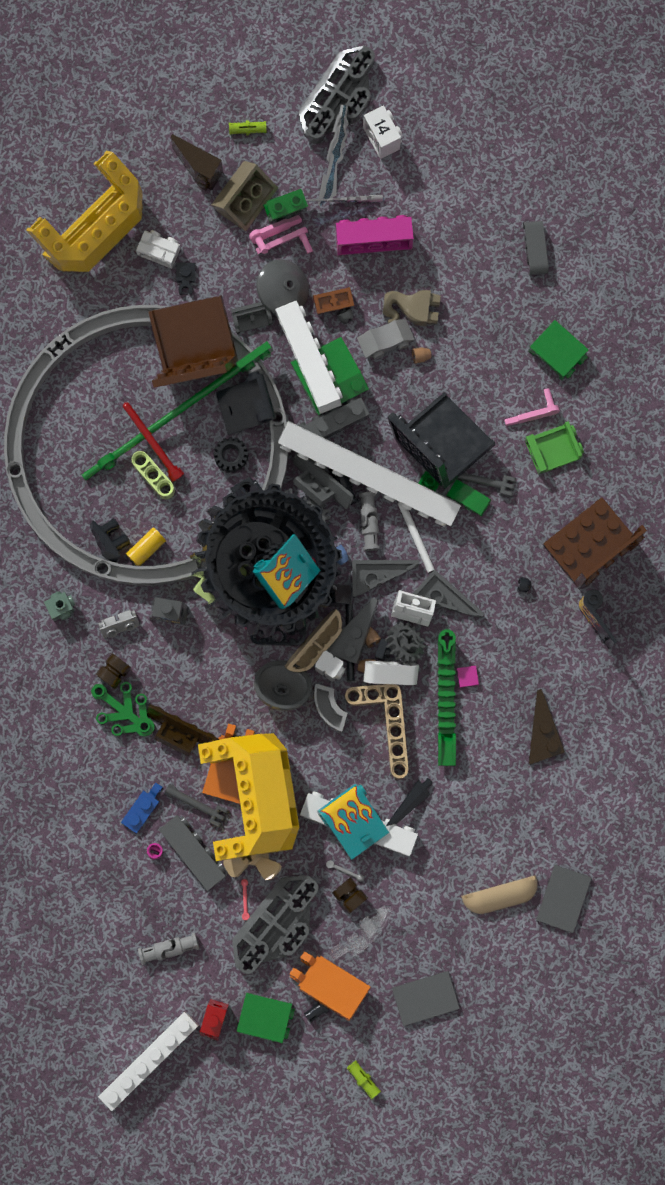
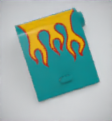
[253,534,320,609]
[317,784,389,860]

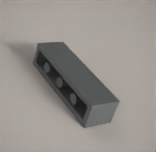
[159,815,226,891]

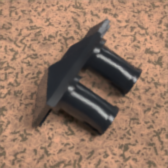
[90,518,130,563]

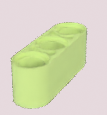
[132,451,175,499]

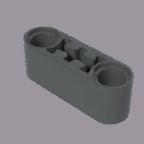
[523,221,548,275]

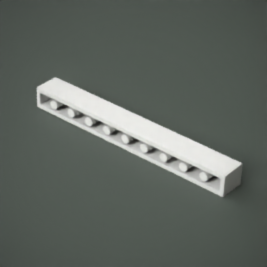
[278,421,461,527]

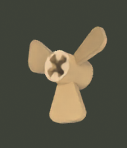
[223,853,281,880]

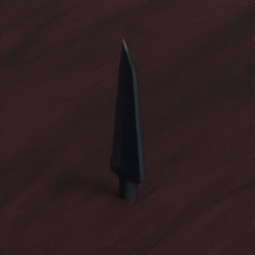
[386,778,433,826]

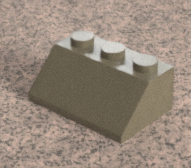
[211,161,278,232]

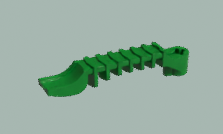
[437,629,456,766]

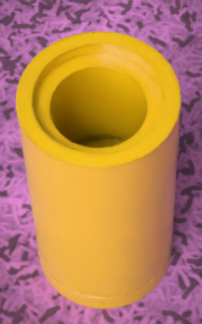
[126,527,166,566]

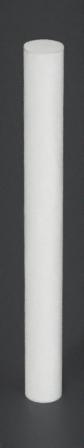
[398,502,434,573]

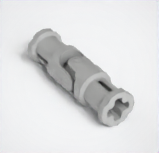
[359,492,380,551]
[138,933,199,965]

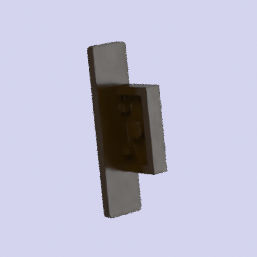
[147,704,219,757]

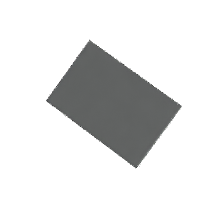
[536,865,592,933]
[392,971,460,1026]

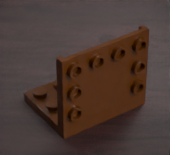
[148,295,238,388]
[543,497,647,588]

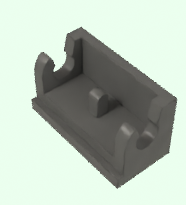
[231,302,273,333]

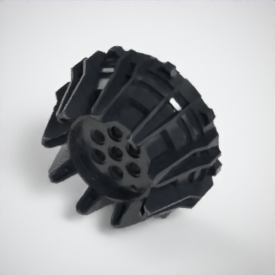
[190,484,342,638]

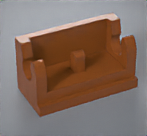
[313,287,354,314]

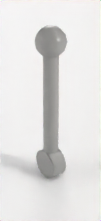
[326,861,364,882]

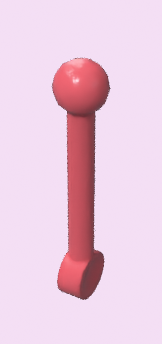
[241,879,250,920]

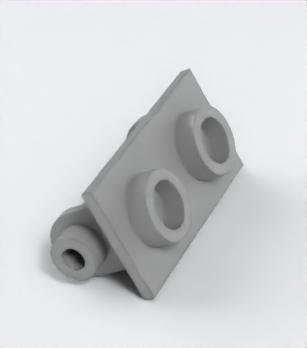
[98,610,140,638]

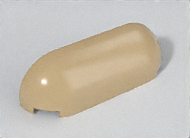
[285,609,342,672]
[461,875,538,914]

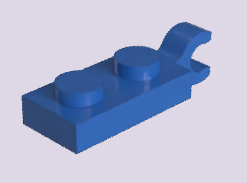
[121,783,163,834]

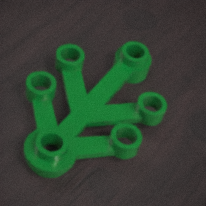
[91,682,154,737]

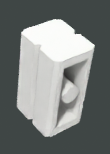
[136,230,181,269]
[391,590,436,627]
[315,651,345,682]

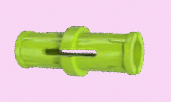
[229,120,267,135]
[347,1060,381,1099]

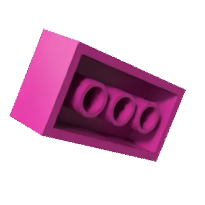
[336,215,414,255]

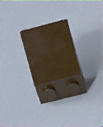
[170,134,223,190]

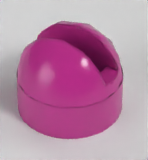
[147,843,163,860]

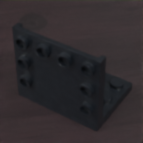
[387,392,496,490]

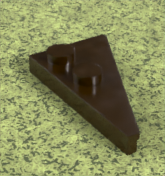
[528,689,565,765]

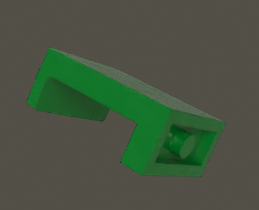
[263,189,308,222]
[528,320,589,381]
[237,992,295,1043]

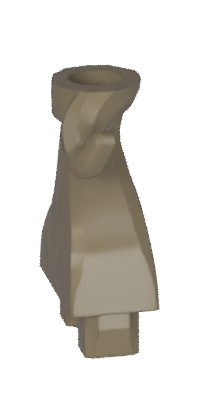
[383,290,441,326]

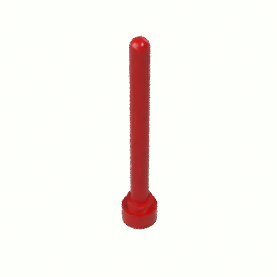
[123,402,184,482]

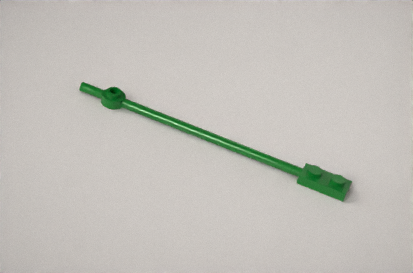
[82,341,273,481]

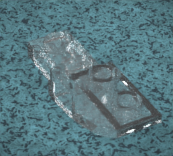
[329,905,393,961]

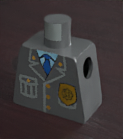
[149,597,188,625]

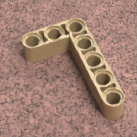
[345,684,408,779]

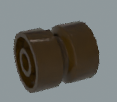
[95,653,131,689]
[332,877,368,914]

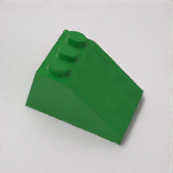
[290,337,369,415]

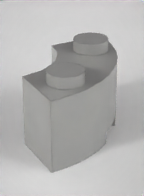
[357,319,415,359]
[314,684,348,734]

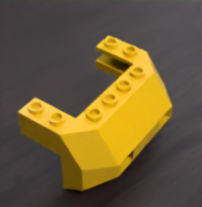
[26,151,143,272]
[198,733,299,861]

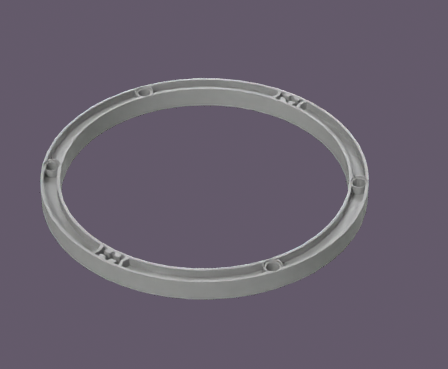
[4,305,288,586]

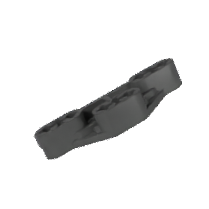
[298,45,375,144]
[232,875,318,974]

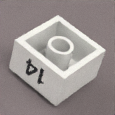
[363,105,402,159]

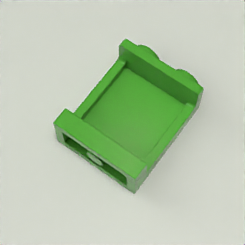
[525,421,584,475]

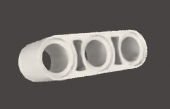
[363,661,419,685]

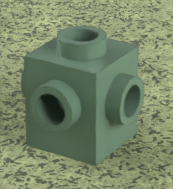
[44,591,76,621]

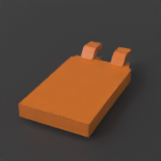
[202,723,255,804]
[289,951,371,1021]

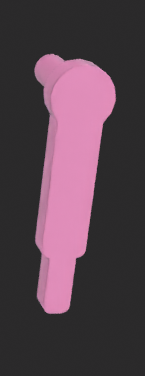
[249,215,302,254]
[256,227,313,254]
[504,388,560,426]

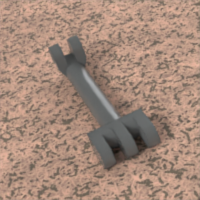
[457,473,516,498]
[164,784,229,828]

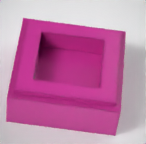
[457,666,479,688]

